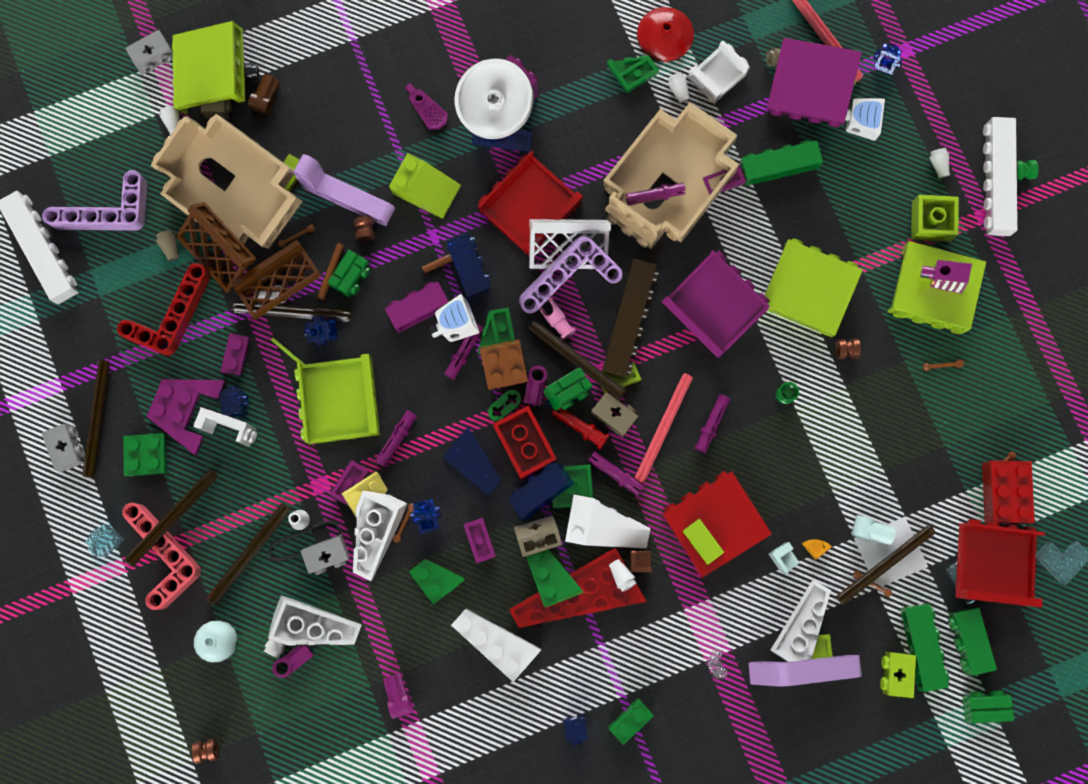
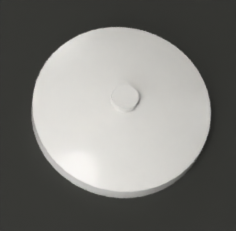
[455,59,533,139]

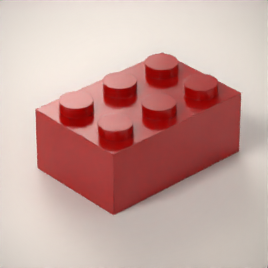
[493,405,557,480]
[982,461,1035,524]

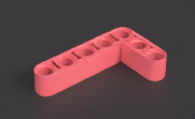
[122,503,201,610]

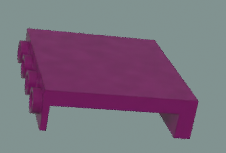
[767,38,862,127]
[662,250,770,358]

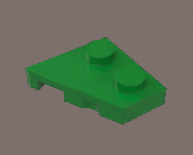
[607,55,659,93]
[478,307,515,354]
[409,559,465,605]

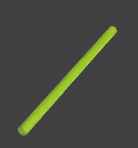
[271,337,305,365]

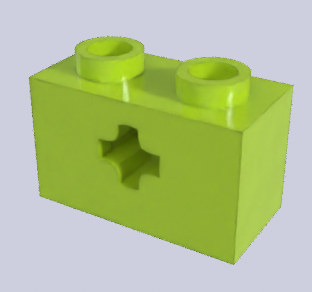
[880,652,916,698]

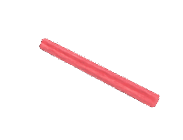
[792,0,863,82]
[634,373,693,483]

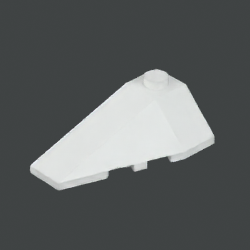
[353,491,407,581]
[565,495,650,548]
[268,595,361,645]

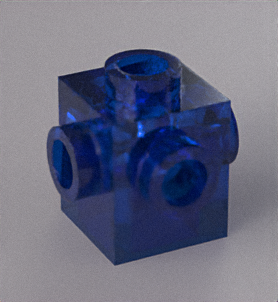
[873,43,903,75]
[305,316,338,346]
[411,498,441,534]

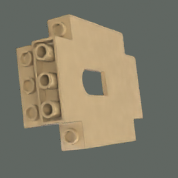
[603,102,739,249]
[151,114,303,249]

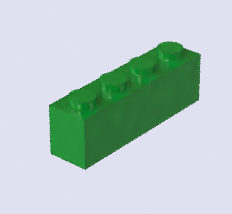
[739,140,823,186]
[900,603,950,692]

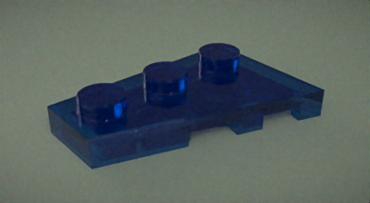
[442,427,502,496]

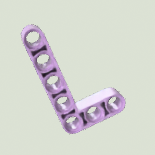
[293,154,395,226]
[42,170,147,230]
[519,235,622,313]
[748,655,862,686]

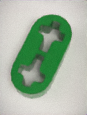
[488,390,521,422]

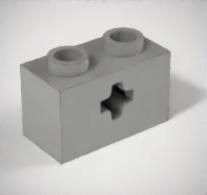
[125,30,173,75]
[41,424,85,472]
[301,534,350,575]

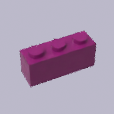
[385,282,448,333]

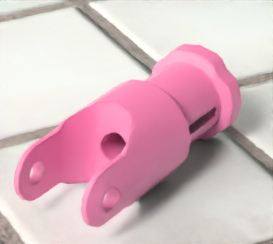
[539,297,576,341]

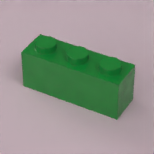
[948,607,997,676]

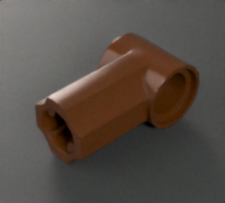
[248,74,280,115]

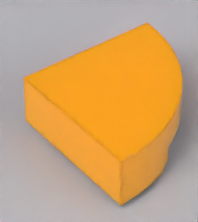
[802,539,831,560]

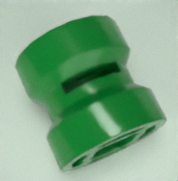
[1016,160,1038,180]
[775,382,799,405]

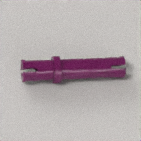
[626,182,686,206]
[444,324,484,380]
[694,394,731,454]
[375,410,418,468]
[588,451,644,496]

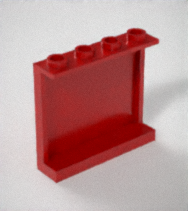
[478,150,583,256]
[661,471,772,578]
[955,519,1045,607]

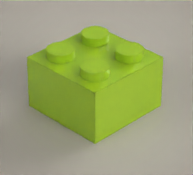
[911,195,959,242]

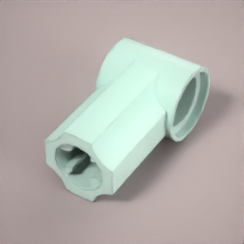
[851,515,896,545]

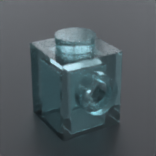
[85,524,124,557]

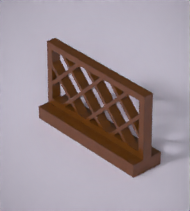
[176,202,256,293]
[231,240,322,320]

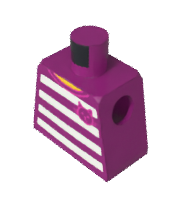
[920,260,972,294]

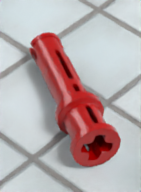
[551,408,610,450]

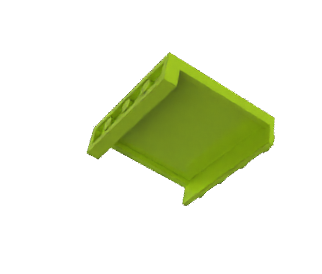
[172,21,245,114]
[764,238,863,337]
[887,241,986,334]
[295,354,380,445]

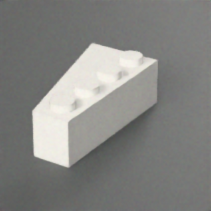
[451,609,541,682]

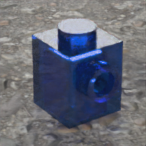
[220,387,249,417]
[564,716,587,745]

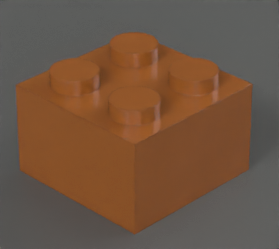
[480,339,528,390]

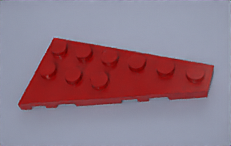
[509,548,647,628]

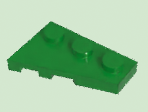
[526,549,584,608]

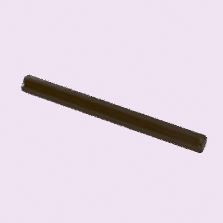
[233,302,350,322]
[528,321,625,399]
[82,360,110,478]
[124,470,218,567]
[206,503,291,605]
[836,525,936,605]

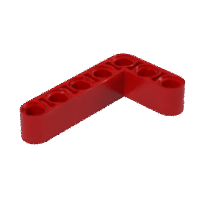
[117,263,210,356]

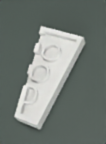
[771,580,831,662]

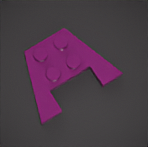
[147,379,226,456]

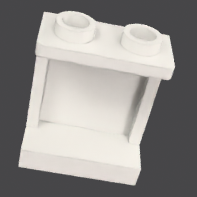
[688,41,750,104]
[193,407,257,447]

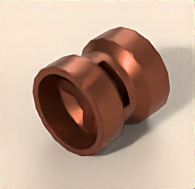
[354,217,375,241]
[836,339,861,359]
[192,739,219,764]

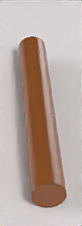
[422,242,478,274]
[317,243,344,300]

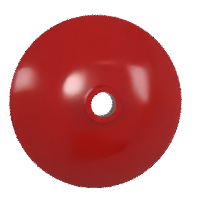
[637,7,694,62]

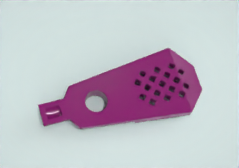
[405,83,448,130]

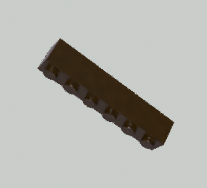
[602,259,659,380]

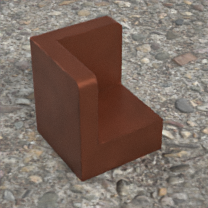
[630,551,652,572]

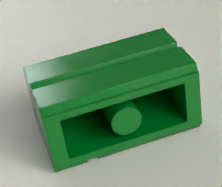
[327,249,371,298]
[543,368,592,411]
[962,690,1014,724]
[608,698,654,745]

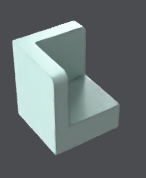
[769,542,799,574]

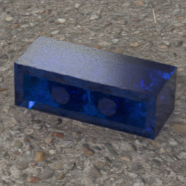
[472,130,532,152]
[446,233,492,299]
[508,462,574,519]

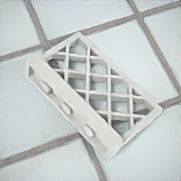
[529,219,611,269]

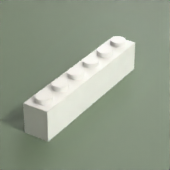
[983,117,1017,236]
[0,191,79,304]

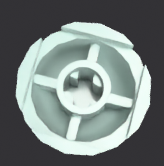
[194,621,237,662]

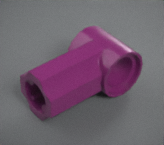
[523,366,547,406]
[272,644,314,678]
[383,673,413,719]

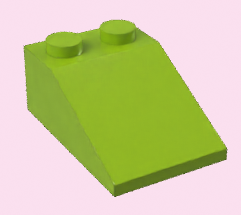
[389,153,461,219]

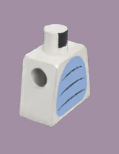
[845,99,885,141]
[429,294,480,342]

